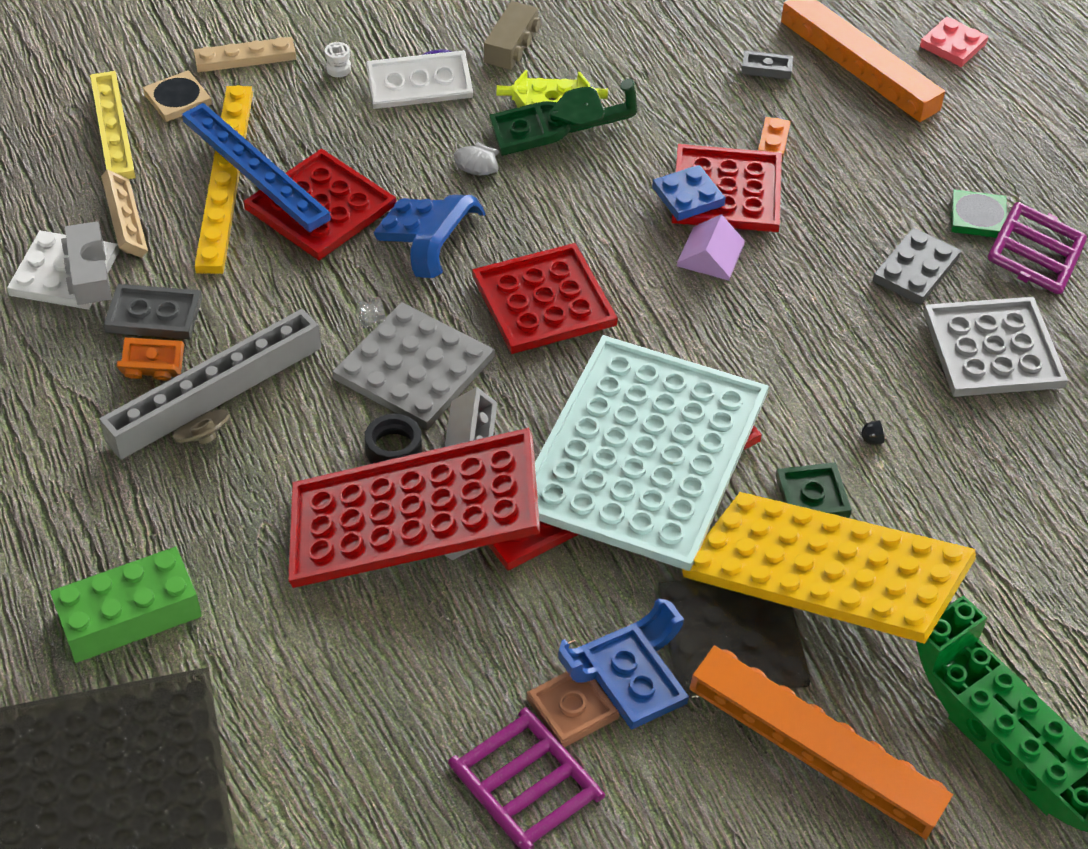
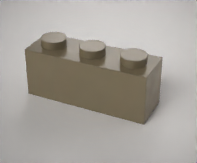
[484,1,541,70]

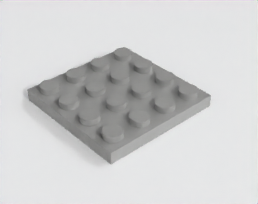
[923,297,1068,397]
[332,302,495,430]

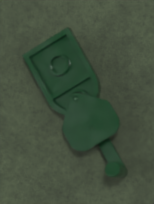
[489,78,637,156]

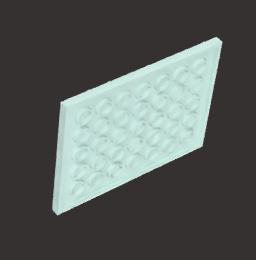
[535,335,769,571]

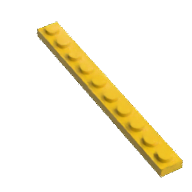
[195,85,253,274]

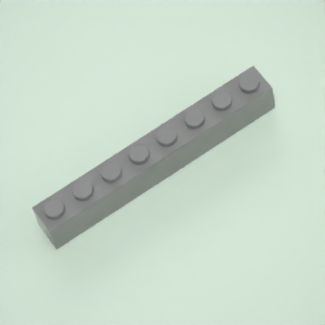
[99,308,321,460]

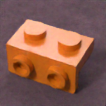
[116,337,185,381]

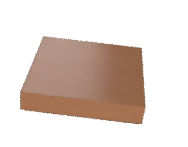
[526,672,619,748]

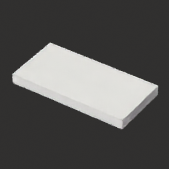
[366,50,473,109]

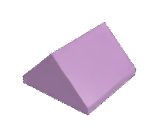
[677,214,745,281]

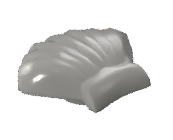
[454,142,499,176]

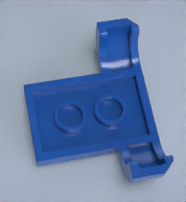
[373,195,485,278]
[558,598,689,730]

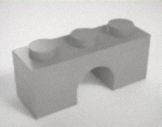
[61,221,112,305]

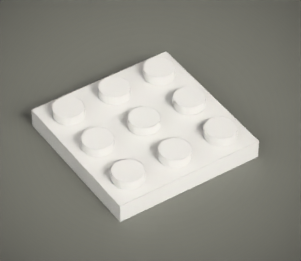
[7,230,119,310]

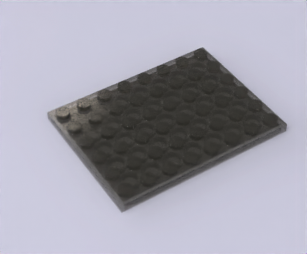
[0,667,236,849]

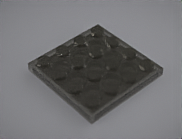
[657,579,811,698]

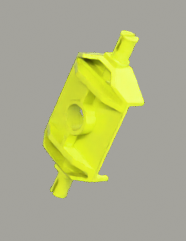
[496,70,608,108]

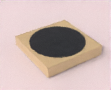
[143,70,212,122]

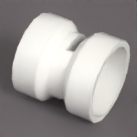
[325,42,351,78]

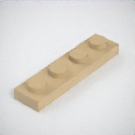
[194,37,296,73]
[101,169,148,258]

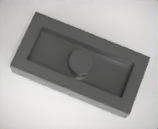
[741,50,793,80]

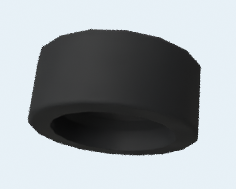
[365,414,422,464]

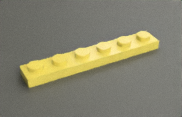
[90,71,136,179]

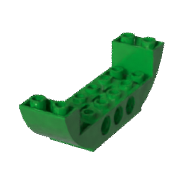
[916,595,1088,832]

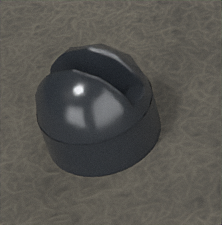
[861,420,885,445]

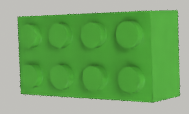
[50,546,202,663]

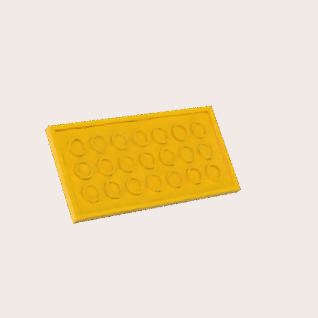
[682,492,976,644]

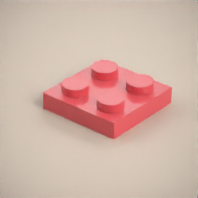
[920,17,988,67]

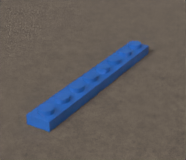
[182,103,331,232]

